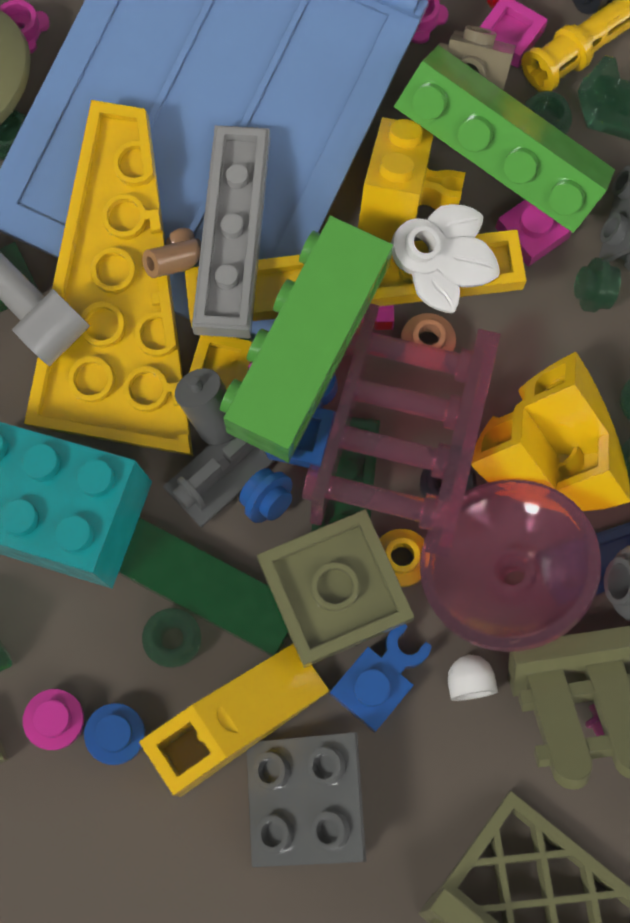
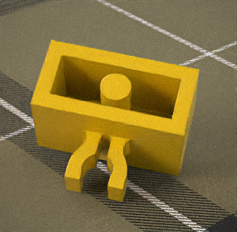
[358,117,466,243]

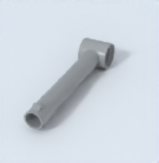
[0,252,90,366]

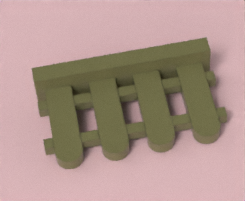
[507,626,630,790]

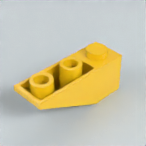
[139,644,330,797]

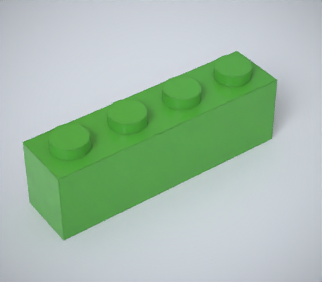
[394,45,615,233]
[220,215,393,463]

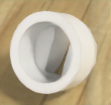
[448,654,498,701]

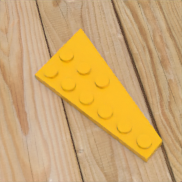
[24,100,193,456]

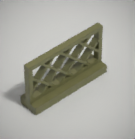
[418,791,630,923]

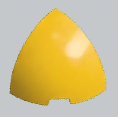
[470,352,630,511]

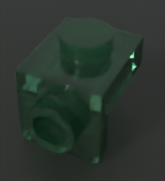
[578,55,630,140]

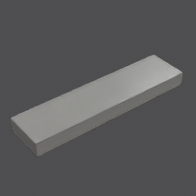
[192,125,270,338]

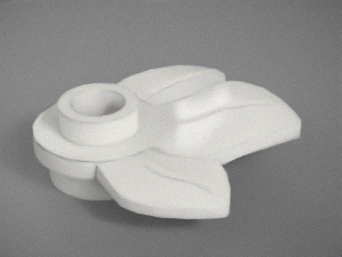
[391,204,500,314]

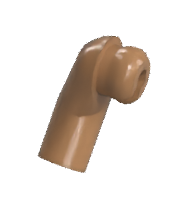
[142,227,201,278]

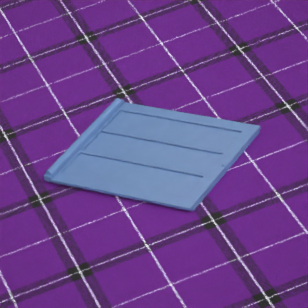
[0,0,428,341]

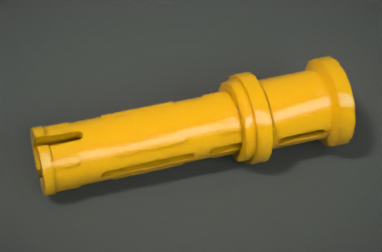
[521,0,630,94]

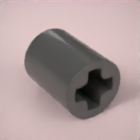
[175,368,234,445]

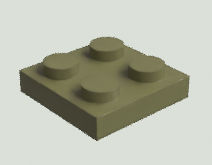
[257,509,415,668]

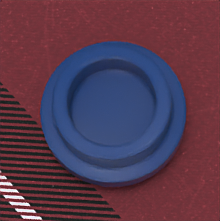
[239,468,293,523]
[84,703,146,765]

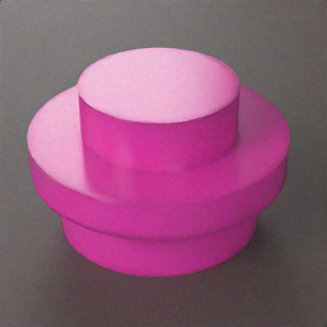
[23,689,84,751]

